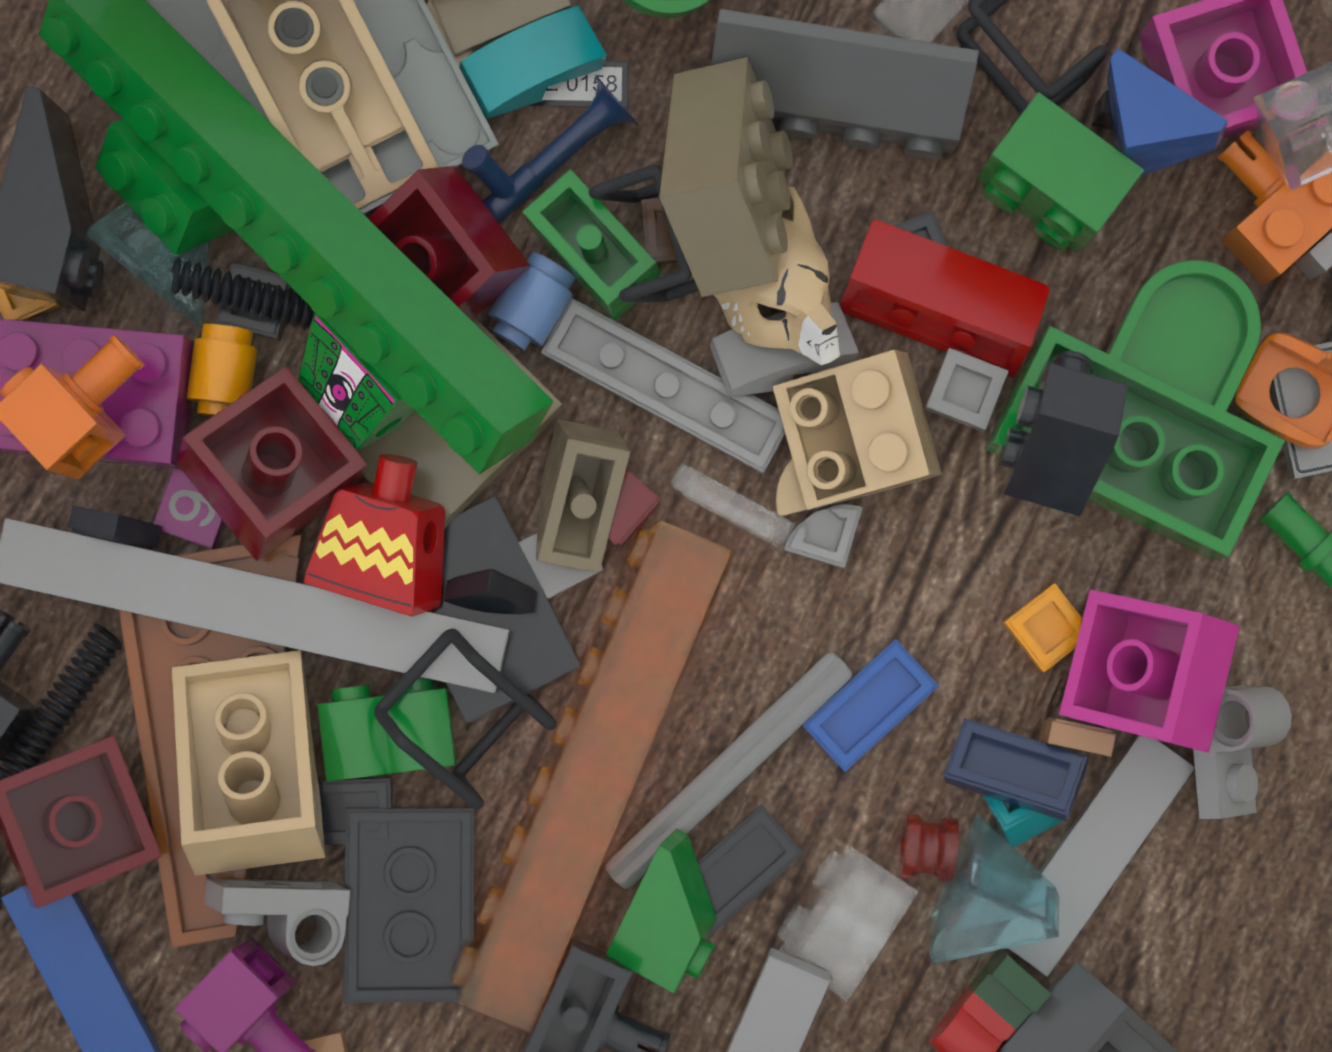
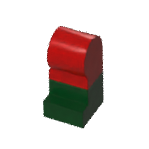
[928,948,1052,1052]

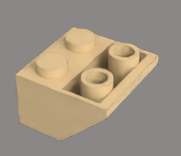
[772,349,942,510]

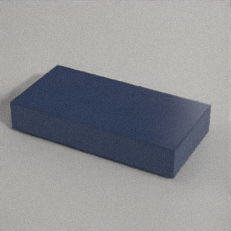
[944,718,1088,822]

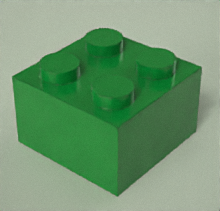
[977,92,1144,253]

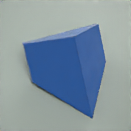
[1107,48,1228,176]

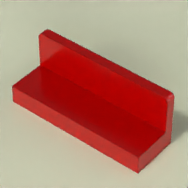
[840,220,1050,378]

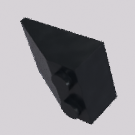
[0,86,104,312]

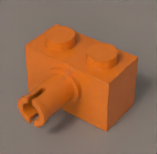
[1217,129,1332,286]
[0,334,145,480]

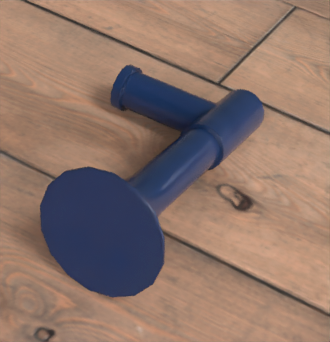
[462,75,639,224]

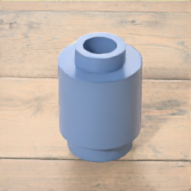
[488,252,576,351]

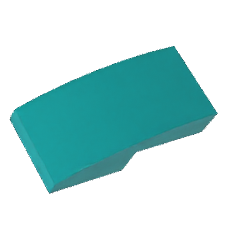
[459,5,607,119]

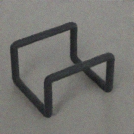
[956,0,1108,114]
[588,165,699,303]
[374,628,557,810]

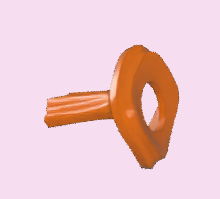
[1234,332,1332,448]

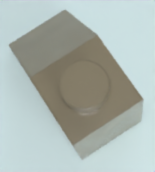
[536,419,631,573]

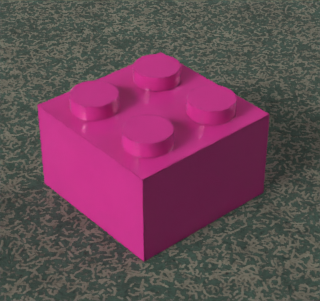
[1139,0,1316,140]
[1059,589,1240,753]

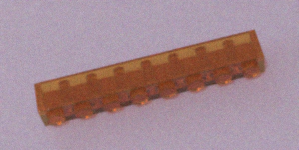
[450,520,732,1033]

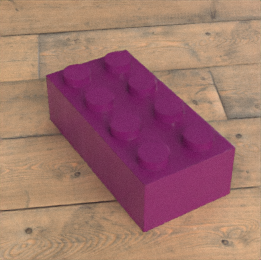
[0,319,194,469]

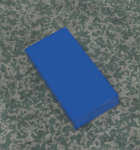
[802,639,939,772]

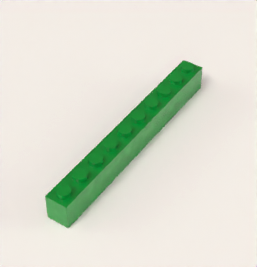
[38,0,553,475]

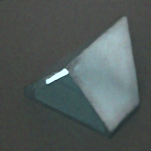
[86,202,210,329]
[929,813,1060,964]

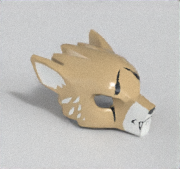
[692,187,840,365]

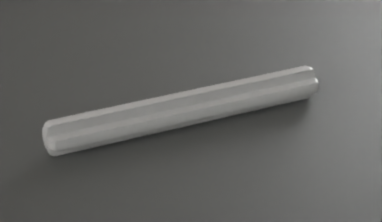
[605,652,852,889]

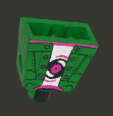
[298,313,415,451]

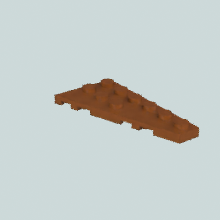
[119,535,305,948]

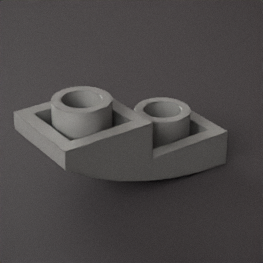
[709,302,859,397]

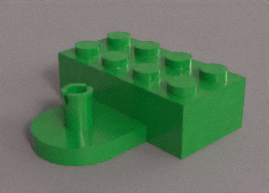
[984,260,1285,560]

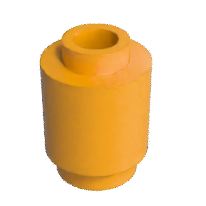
[186,324,258,417]

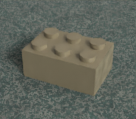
[659,57,793,297]

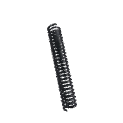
[170,256,315,331]
[0,623,122,780]

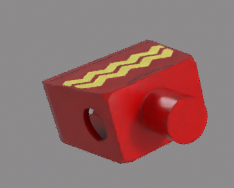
[303,454,445,617]

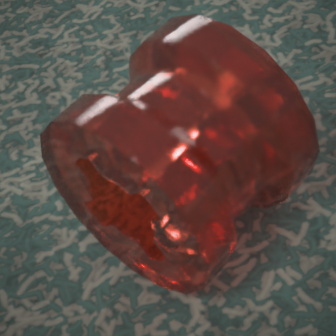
[899,813,959,883]

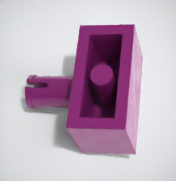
[175,937,316,1052]

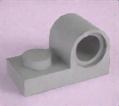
[1193,685,1292,819]
[204,878,350,966]

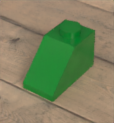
[606,828,717,994]

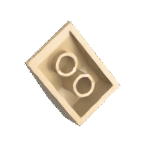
[172,650,325,876]

